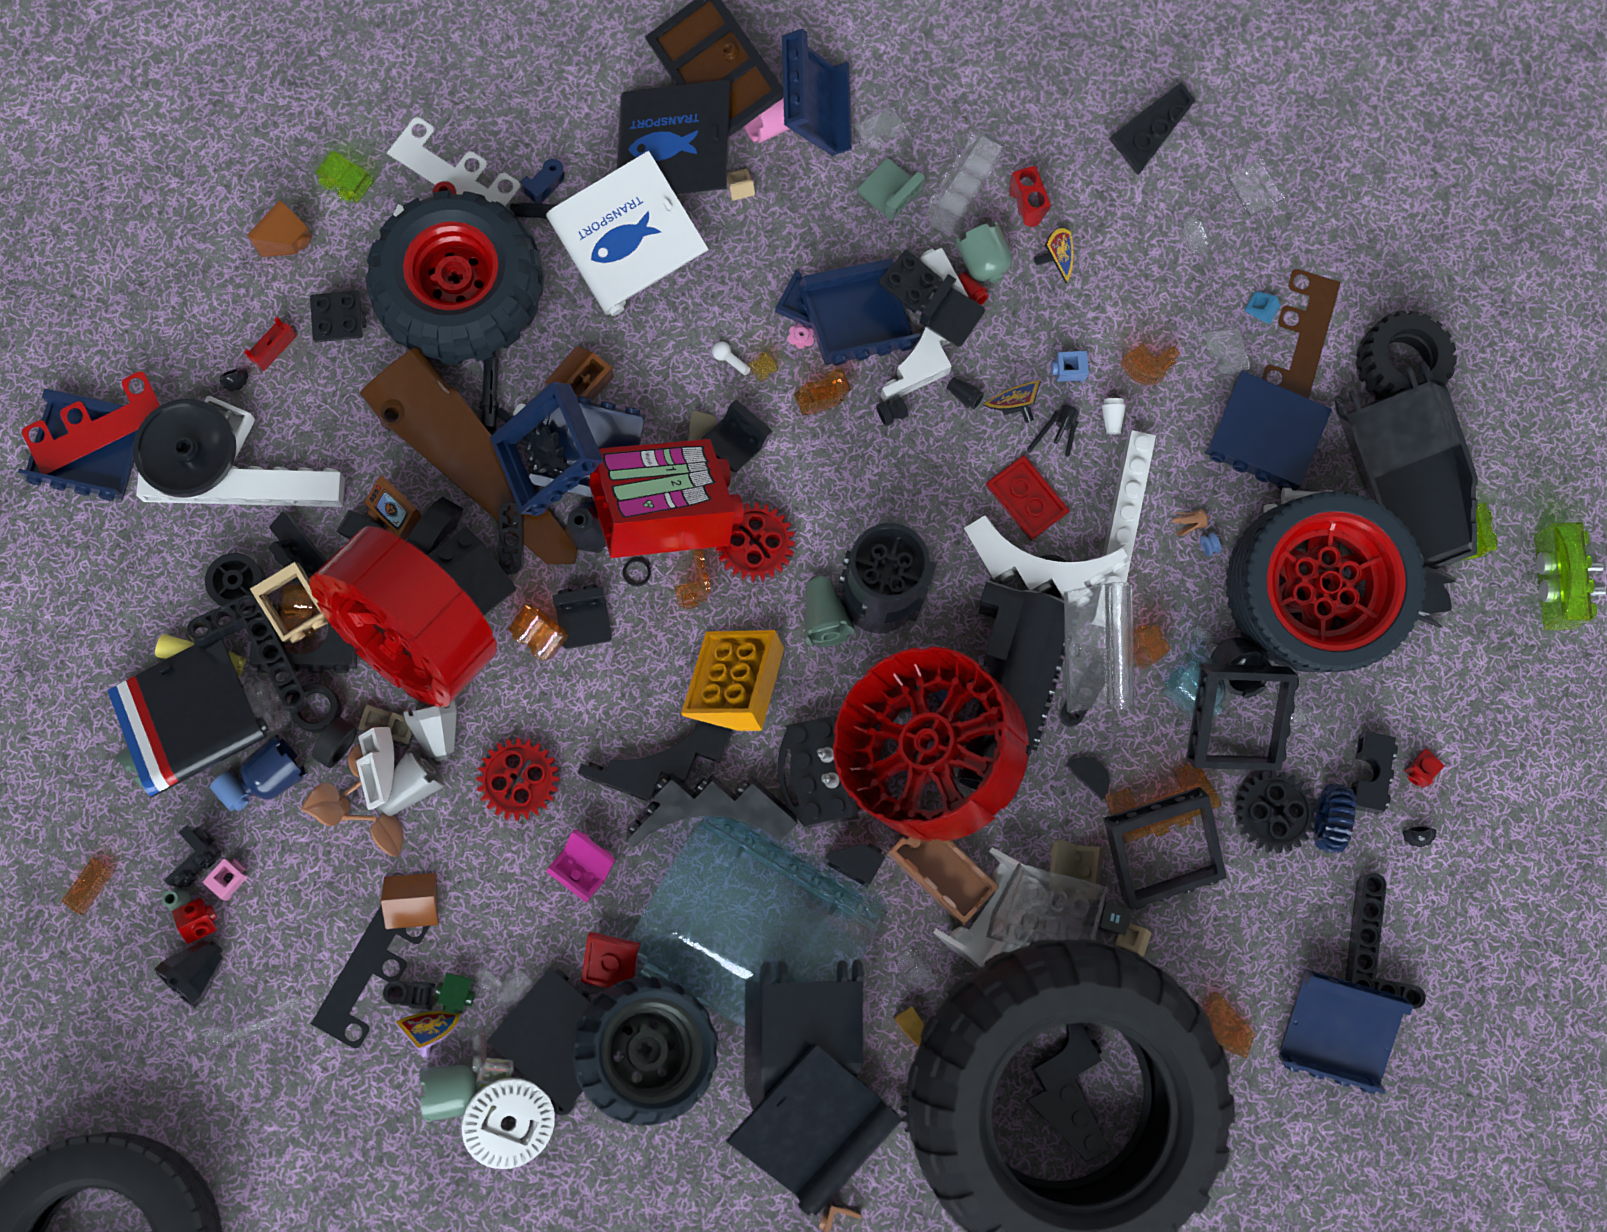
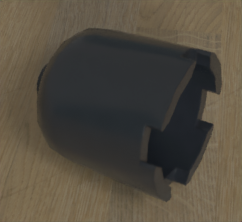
[1212,637,1272,698]

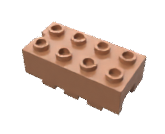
[887,837,1000,926]

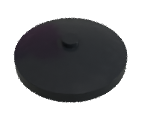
[133,399,236,498]

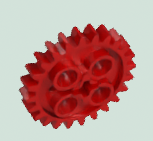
[715,502,795,583]
[476,738,560,822]

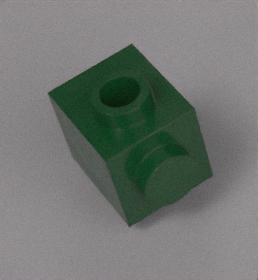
[435,972,476,1014]

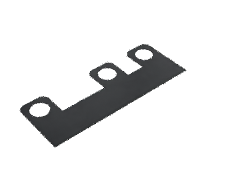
[311,905,430,1049]

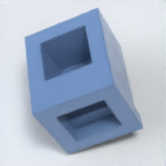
[1051,351,1089,382]

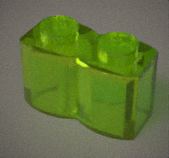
[315,150,374,204]

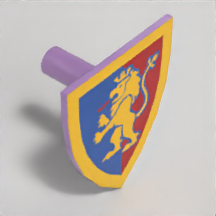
[395,1011,462,1057]

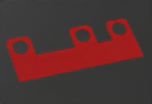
[22,371,160,474]

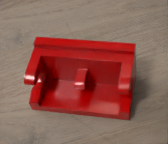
[243,316,297,371]

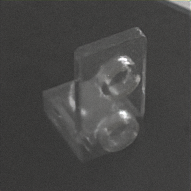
[472,1025,513,1084]

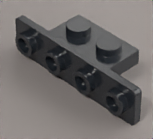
[268,511,327,586]

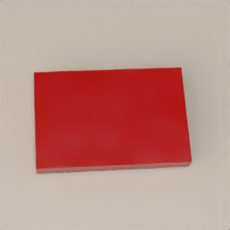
[985,455,1070,541]

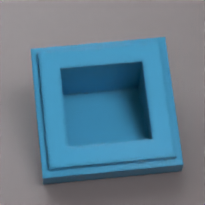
[1245,291,1280,324]

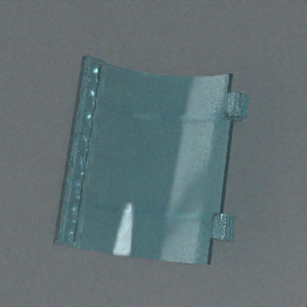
[629,816,888,1028]

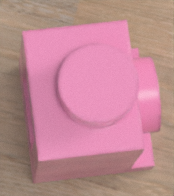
[202,858,248,901]

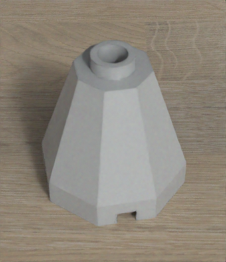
[404,698,458,761]

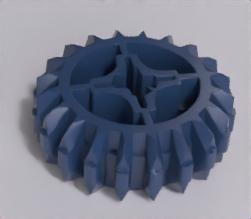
[1313,784,1357,853]

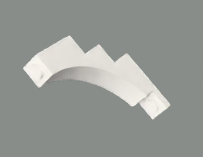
[881,248,968,403]

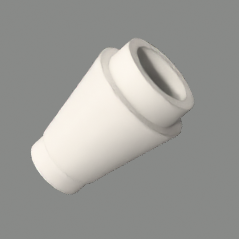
[1101,398,1126,434]

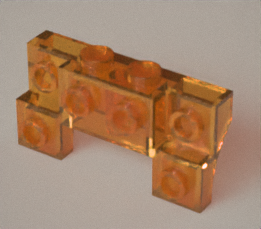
[1104,764,1222,844]

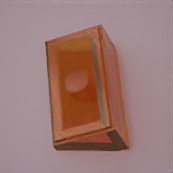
[62,857,115,915]

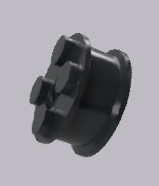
[205,553,266,612]

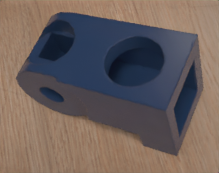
[520,159,564,204]

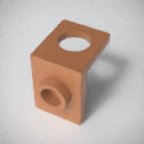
[819,1204,862,1232]

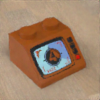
[364,475,422,541]

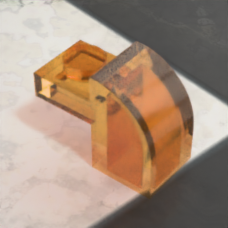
[1120,344,1180,385]
[794,368,851,416]

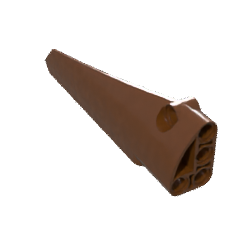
[360,347,578,565]

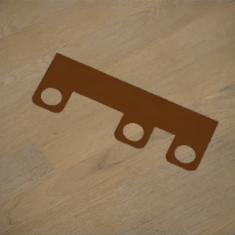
[1262,269,1341,399]

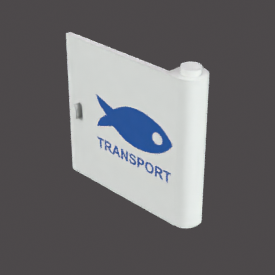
[546,151,708,316]

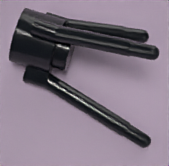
[1027,404,1079,457]

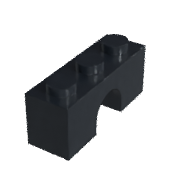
[1351,731,1398,814]

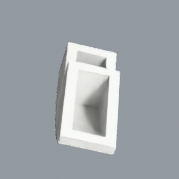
[356,727,394,810]

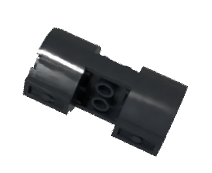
[839,523,937,634]

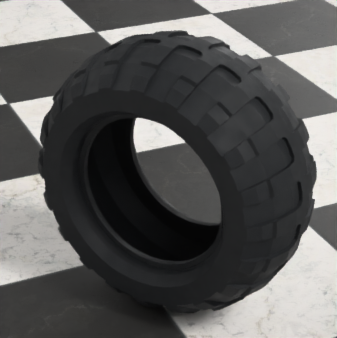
[907,939,1236,1232]

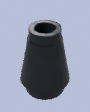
[947,377,984,409]

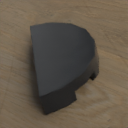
[1065,757,1110,801]

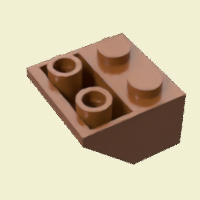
[545,346,614,403]

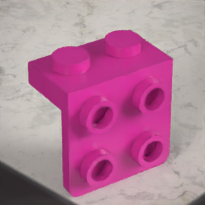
[546,829,615,903]

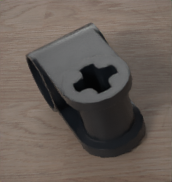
[336,509,382,539]
[383,981,436,1010]

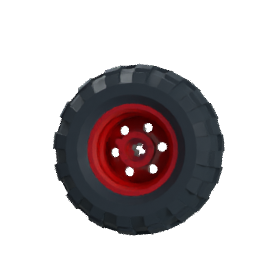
[365,190,544,364]

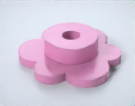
[788,323,814,349]

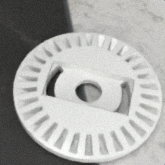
[461,1078,555,1169]

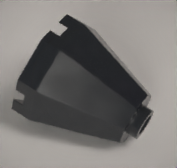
[565,500,607,553]
[154,940,224,1008]

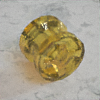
[748,351,778,382]

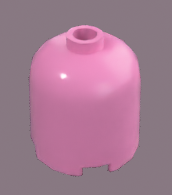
[744,98,789,143]

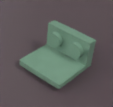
[857,158,925,222]

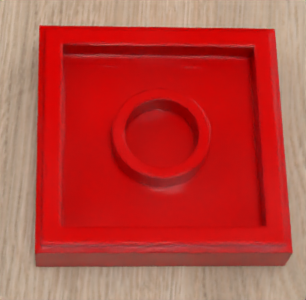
[581,931,640,988]

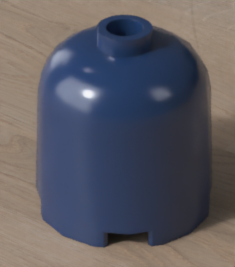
[240,734,308,800]

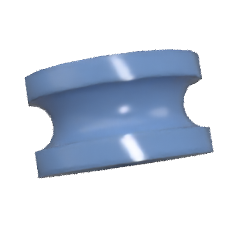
[1200,532,1221,557]

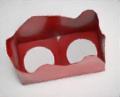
[1009,165,1051,227]

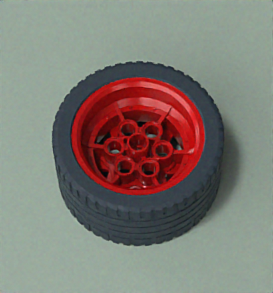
[1225,491,1426,672]

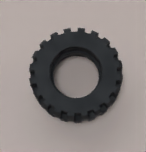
[1356,310,1457,400]

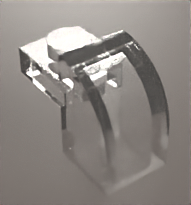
[475,966,536,1007]

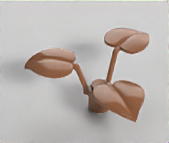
[301,744,403,857]

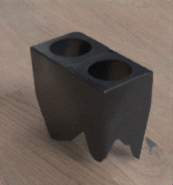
[1418,566,1456,628]

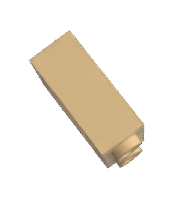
[250,562,328,643]

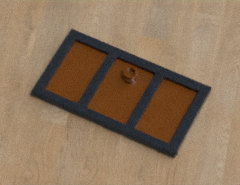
[645,0,783,140]

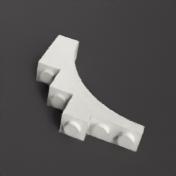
[964,516,1130,607]

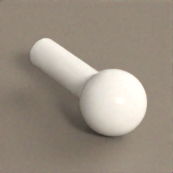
[712,341,750,375]

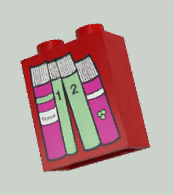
[589,439,744,558]

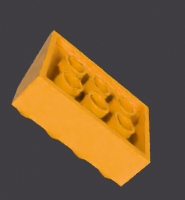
[681,630,785,731]

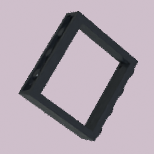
[1186,663,1299,771]
[1103,787,1227,910]

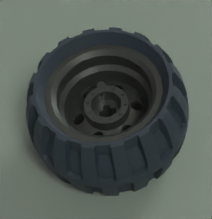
[572,977,718,1126]

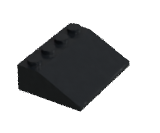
[427,527,516,616]

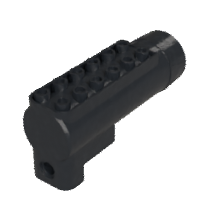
[956,580,1078,799]

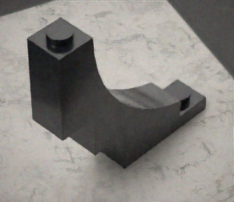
[578,722,733,803]

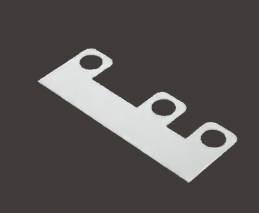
[387,117,520,206]

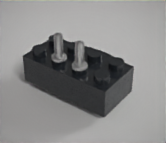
[778,715,859,828]

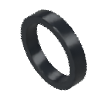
[623,559,651,587]

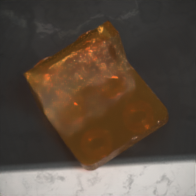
[674,549,711,609]

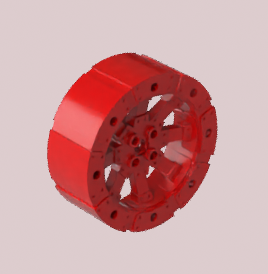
[309,526,497,708]
[833,647,1029,842]

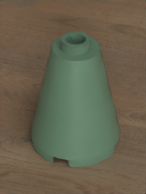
[805,575,855,647]

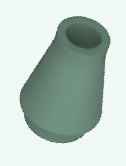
[162,888,191,913]

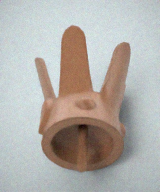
[1172,509,1211,536]

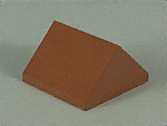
[381,873,439,929]

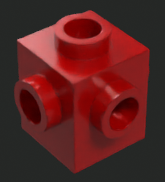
[171,897,218,945]

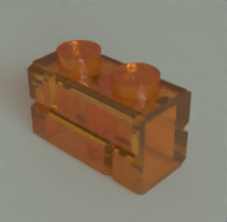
[1126,624,1171,670]

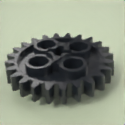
[1233,770,1318,854]

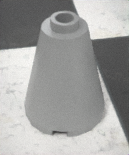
[375,747,446,816]

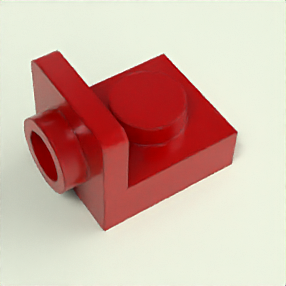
[1404,748,1445,788]

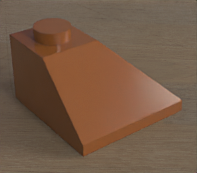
[247,200,312,257]

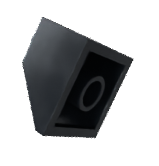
[823,843,885,888]

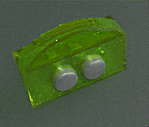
[1534,522,1606,630]

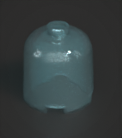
[1161,656,1226,718]

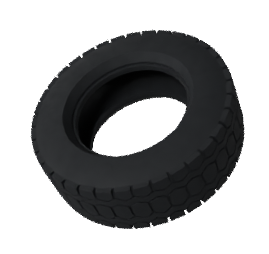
[0,1132,222,1232]

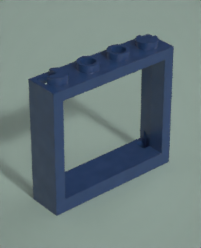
[490,382,603,516]

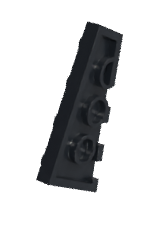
[1109,82,1196,175]

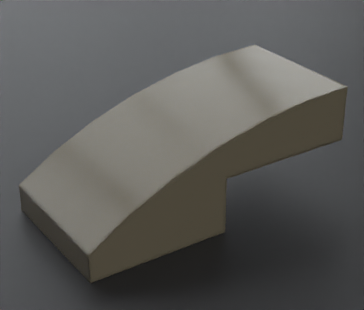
[357,704,412,745]

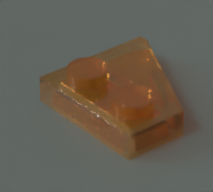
[1205,991,1255,1059]

